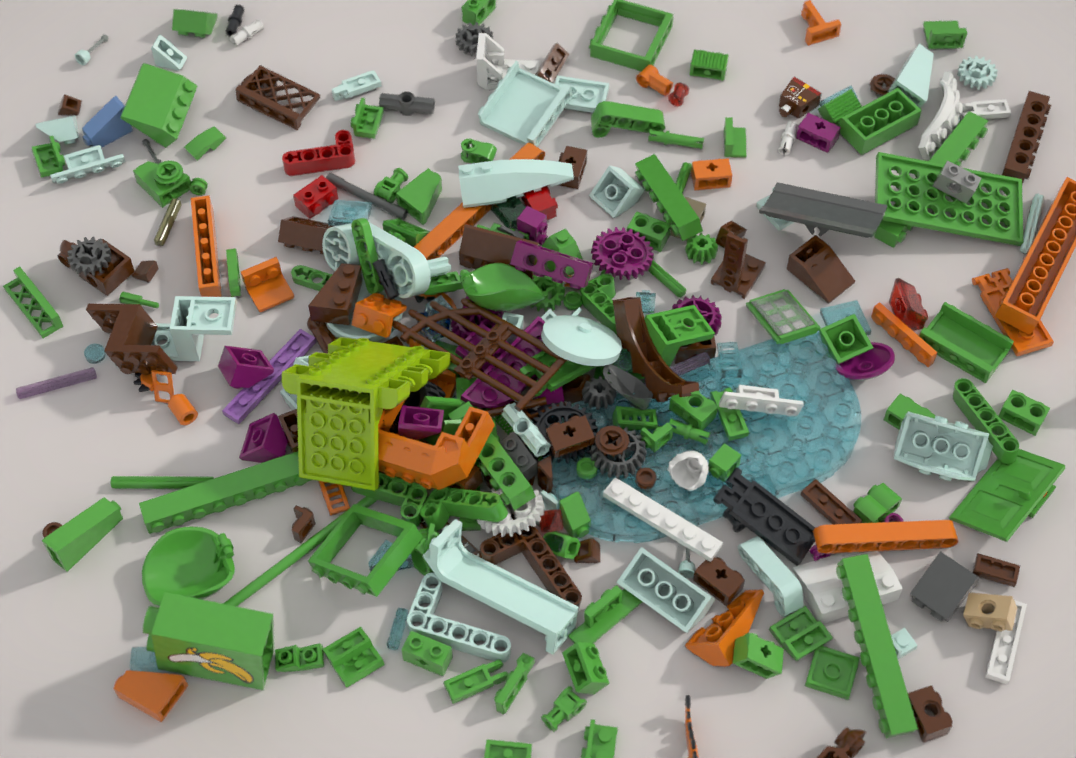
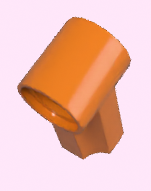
[636,65,673,96]

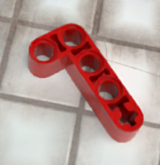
[282,130,355,176]

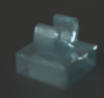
[636,290,656,314]

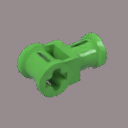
[374,168,409,203]
[541,686,587,732]

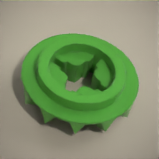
[153,161,184,186]

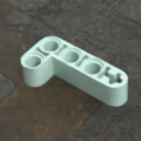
[738,536,804,617]

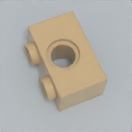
[963,593,1017,631]

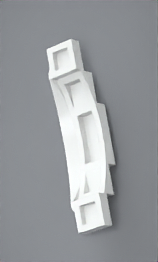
[918,71,963,161]

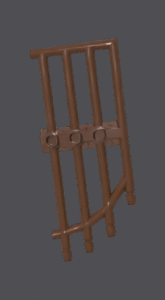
[392,298,567,412]

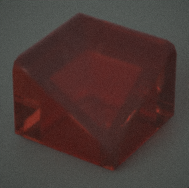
[540,509,563,532]

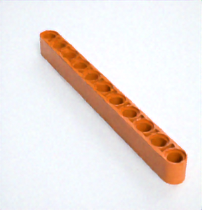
[414,142,545,260]

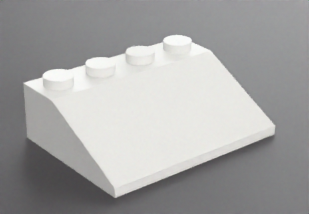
[792,551,903,624]

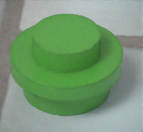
[563,291,583,310]

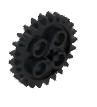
[533,401,598,464]

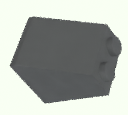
[910,551,979,621]

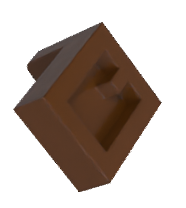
[715,221,747,248]
[292,505,316,544]

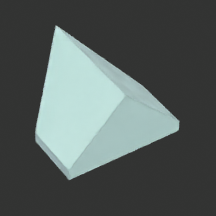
[151,35,187,71]

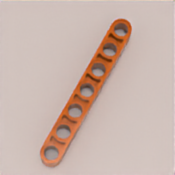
[813,520,959,553]

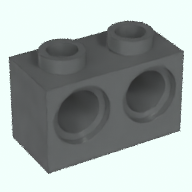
[499,431,539,481]

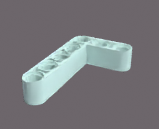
[407,573,511,663]

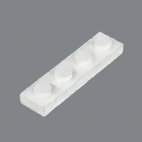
[985,600,1027,685]

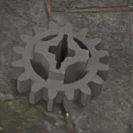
[456,22,493,55]
[67,237,112,276]

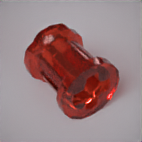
[668,83,689,107]

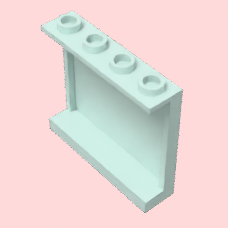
[478,61,572,147]

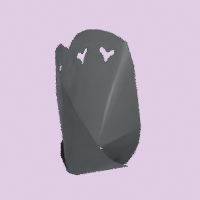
[603,364,653,410]

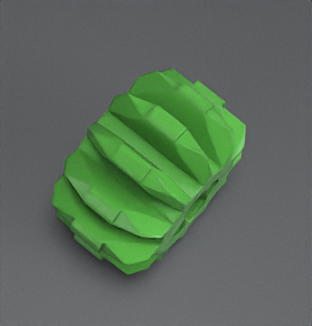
[685,232,718,265]

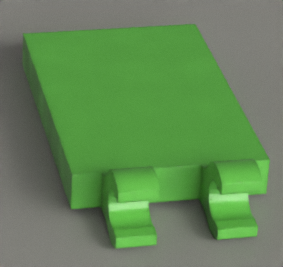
[519,351,597,397]

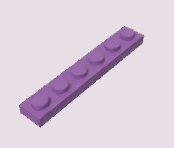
[222,329,316,424]

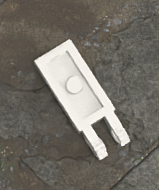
[959,99,1011,120]

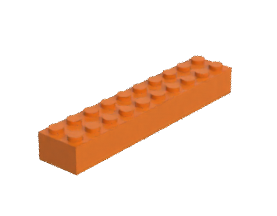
[994,177,1076,335]

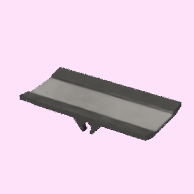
[759,182,887,238]

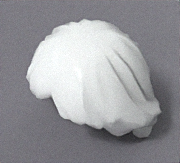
[667,451,709,491]

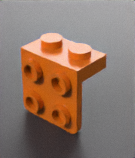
[351,293,407,338]

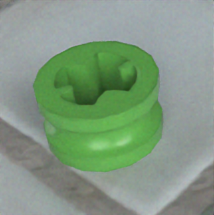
[189,178,208,196]

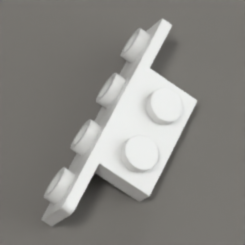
[719,385,804,416]

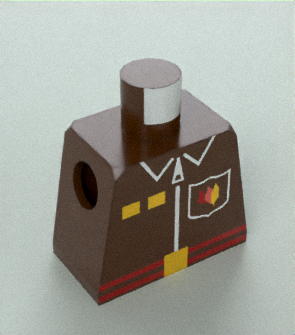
[779,77,822,118]

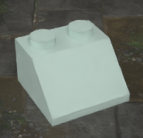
[589,166,645,218]

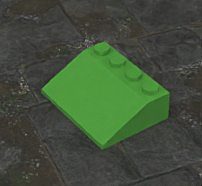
[120,63,198,148]

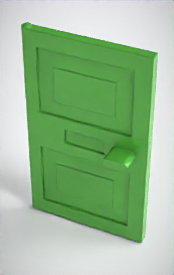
[949,449,1066,542]

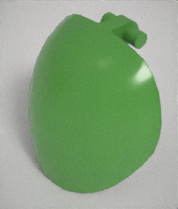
[459,263,546,311]
[142,527,235,605]

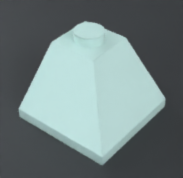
[36,116,79,144]

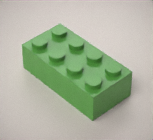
[840,88,922,155]

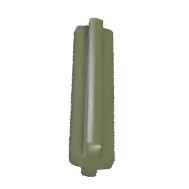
[154,199,182,246]

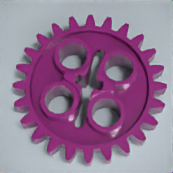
[591,227,654,280]

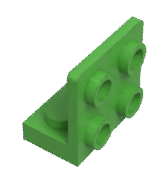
[923,21,967,49]

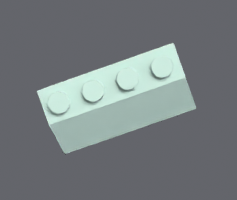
[616,547,716,633]

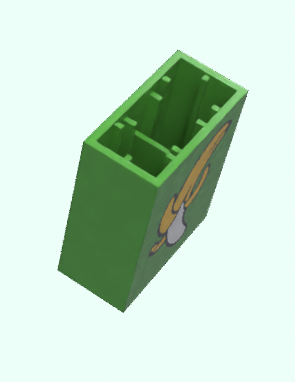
[143,592,274,690]

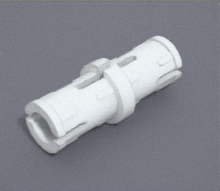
[230,19,264,46]
[778,121,798,155]

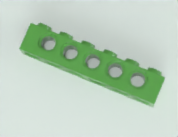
[448,401,536,511]

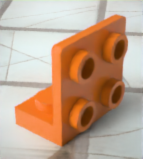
[241,257,294,312]

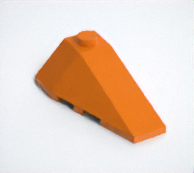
[685,589,764,667]

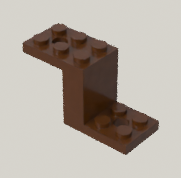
[86,304,178,375]

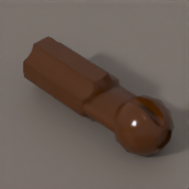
[307,317,336,354]

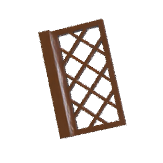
[235,65,320,130]

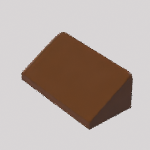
[538,456,552,493]

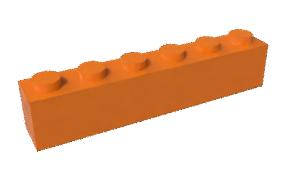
[191,195,222,297]

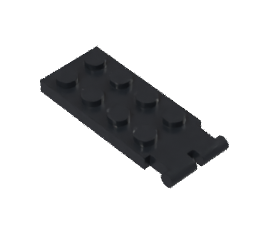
[713,468,815,566]

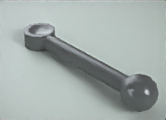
[142,139,162,164]

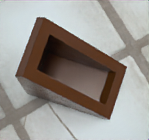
[562,374,591,407]

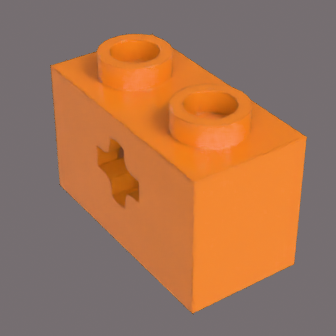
[691,158,733,190]

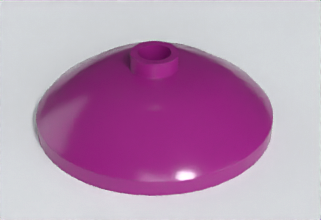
[834,342,895,380]

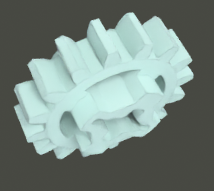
[957,56,998,90]

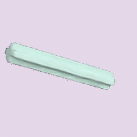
[1020,194,1045,254]

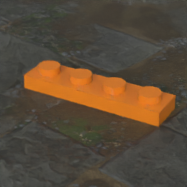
[871,302,938,367]

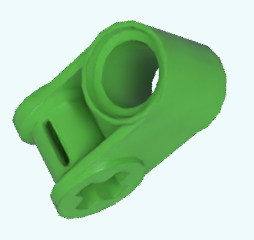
[461,138,497,164]

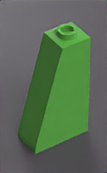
[42,497,123,572]

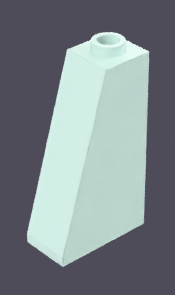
[888,44,934,108]

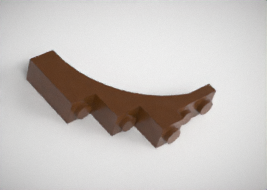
[613,297,699,402]

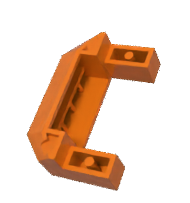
[378,399,495,490]

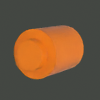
[168,394,198,425]

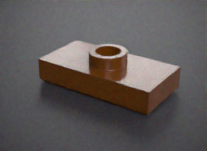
[972,553,1020,587]

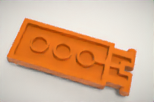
[972,268,1054,357]

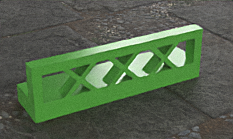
[3,266,64,338]

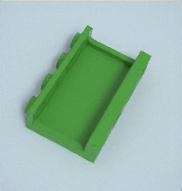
[919,302,1014,383]

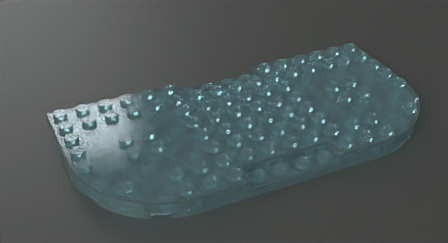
[525,331,861,543]

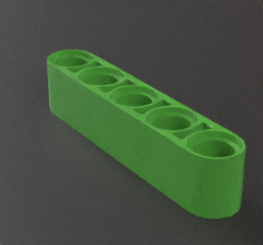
[953,378,1019,464]

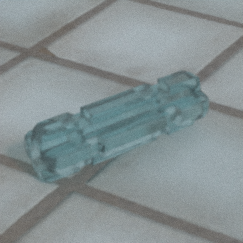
[387,608,409,650]

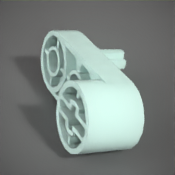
[322,222,451,299]

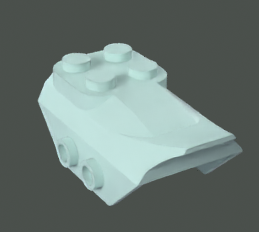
[894,412,993,481]

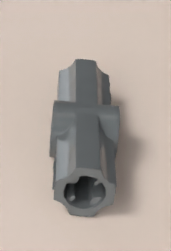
[379,91,435,116]

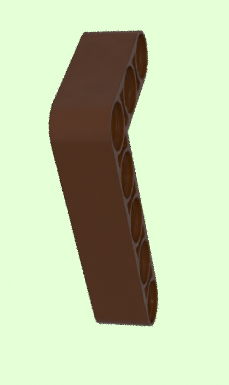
[479,526,582,611]

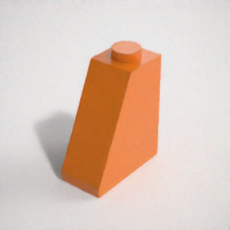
[113,670,188,722]

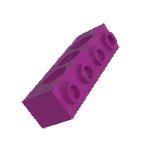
[510,240,594,289]

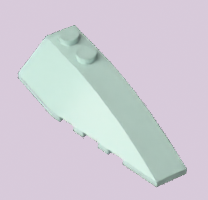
[458,159,574,208]

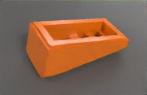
[318,481,350,516]

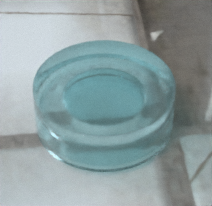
[84,344,106,364]

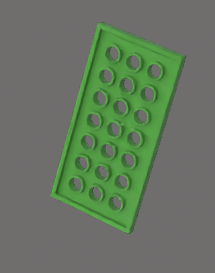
[875,152,1023,246]

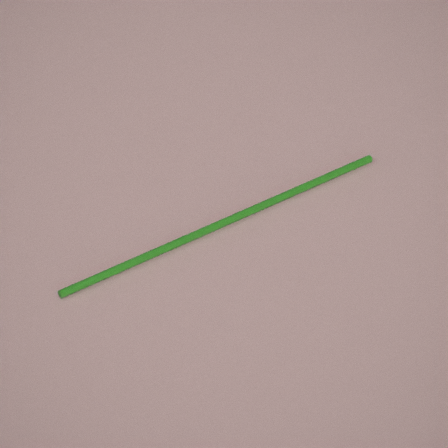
[223,386,528,607]

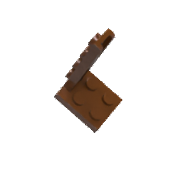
[710,231,766,299]

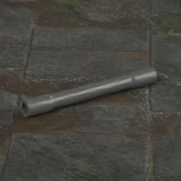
[326,172,408,220]

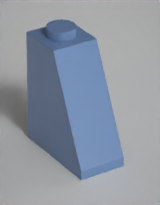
[82,96,133,148]

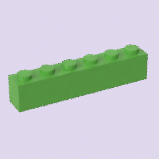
[635,154,703,241]

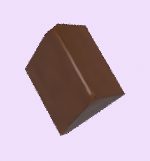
[58,94,82,115]
[132,260,159,283]
[574,538,601,563]

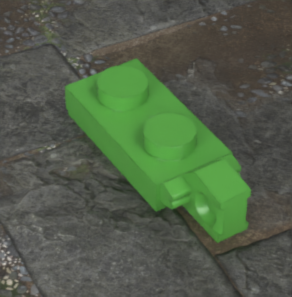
[494,653,535,714]

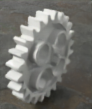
[477,485,545,537]

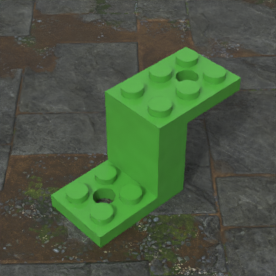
[599,305,715,383]

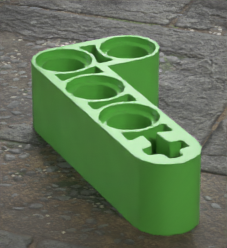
[591,101,665,138]
[580,274,617,335]
[351,473,428,527]
[420,487,508,531]

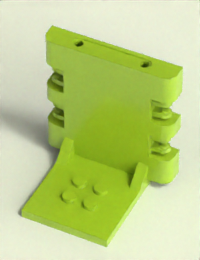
[282,337,450,491]

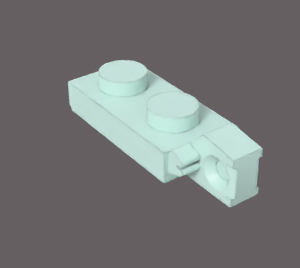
[331,70,382,101]

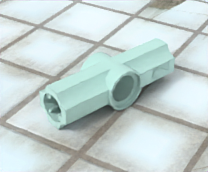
[502,402,551,457]

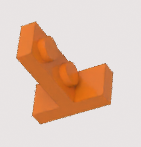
[801,0,841,45]

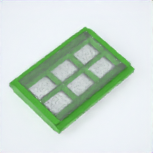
[746,289,821,344]

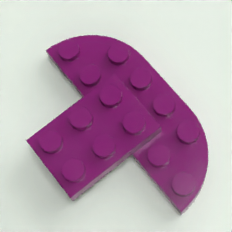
[455,316,545,408]

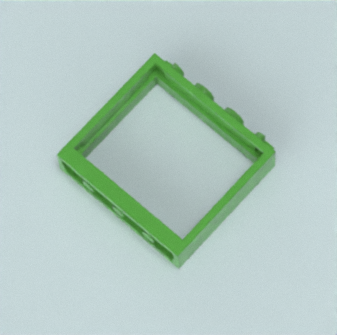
[588,0,674,71]
[308,504,423,597]

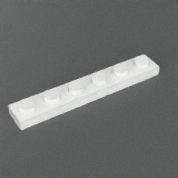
[603,477,723,562]

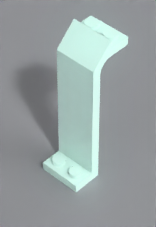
[423,519,579,655]

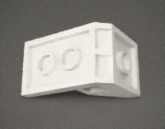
[476,33,539,90]

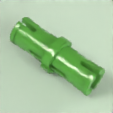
[669,418,710,445]

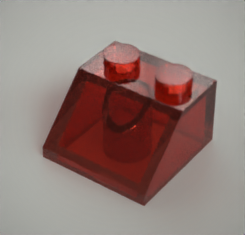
[889,278,928,331]

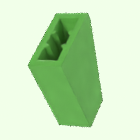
[133,161,191,208]
[396,168,442,225]

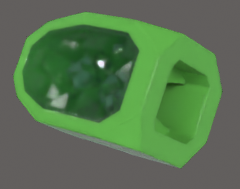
[543,531,581,559]

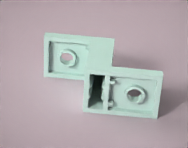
[151,296,237,361]

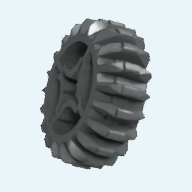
[590,425,647,479]

